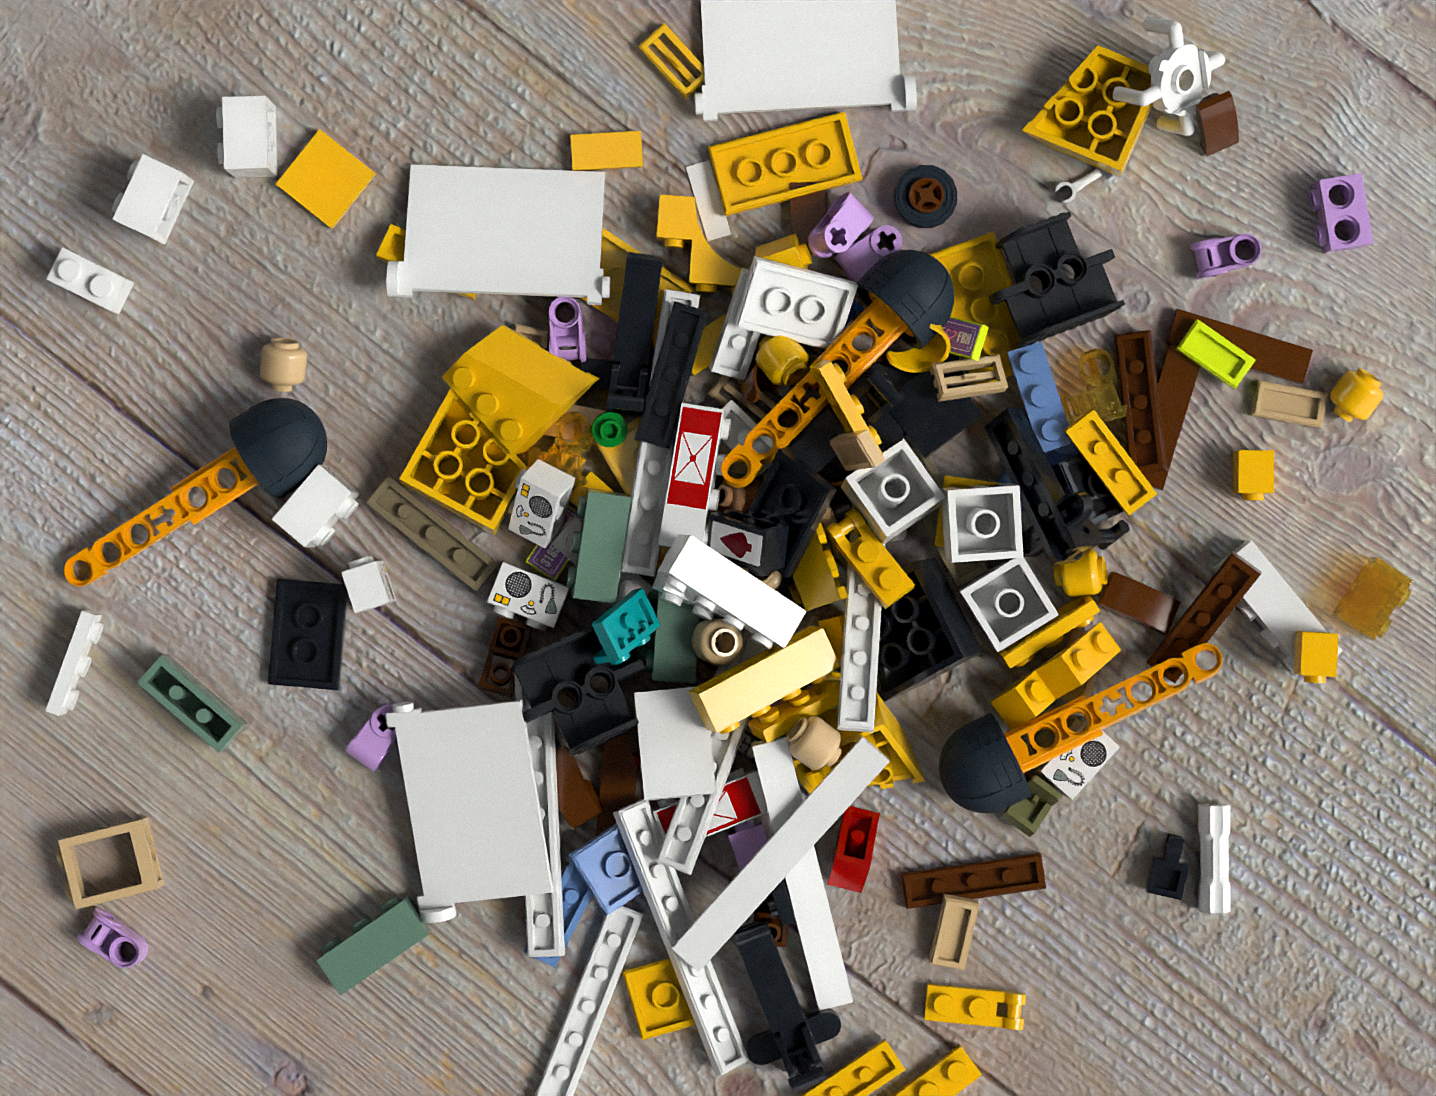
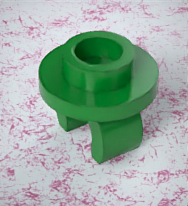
[591,412,628,447]

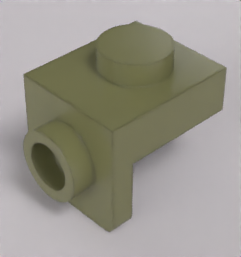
[1001,775,1062,837]

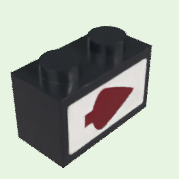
[707,508,789,576]

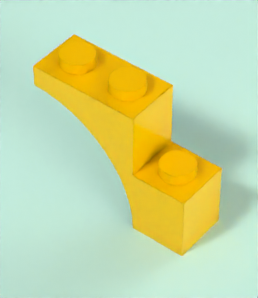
[657,194,741,295]
[991,622,1121,730]

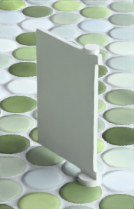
[695,0,917,122]
[386,165,610,305]
[386,700,554,923]

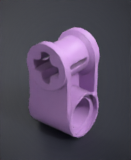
[808,191,874,259]
[834,225,902,283]
[1189,234,1262,280]
[549,297,587,363]
[345,703,397,772]
[76,907,148,968]

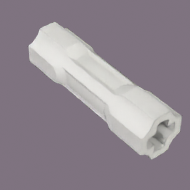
[1198,804,1230,913]

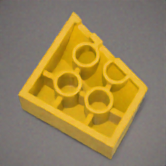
[1022,45,1153,178]
[442,325,599,455]
[399,388,528,536]
[788,522,848,611]
[784,692,925,794]

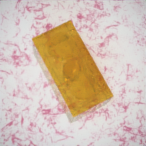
[1331,557,1413,640]

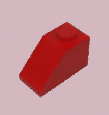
[827,806,880,893]

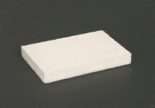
[734,256,858,349]
[634,687,716,801]

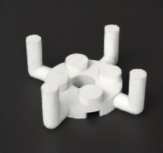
[1113,16,1225,136]

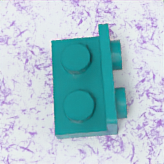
[592,588,661,665]

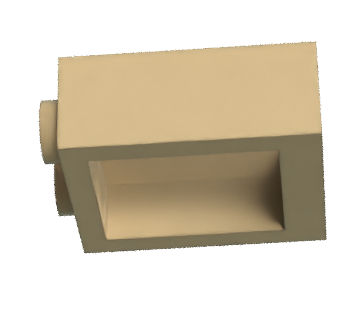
[56,817,165,910]

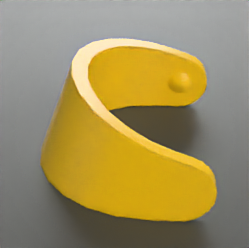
[886,324,951,373]

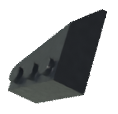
[877,557,982,702]

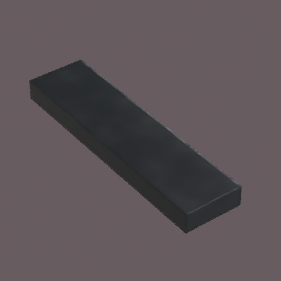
[635,301,709,450]

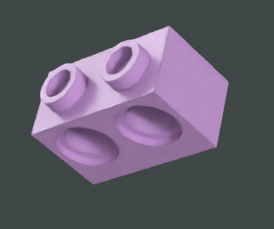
[1309,173,1373,254]

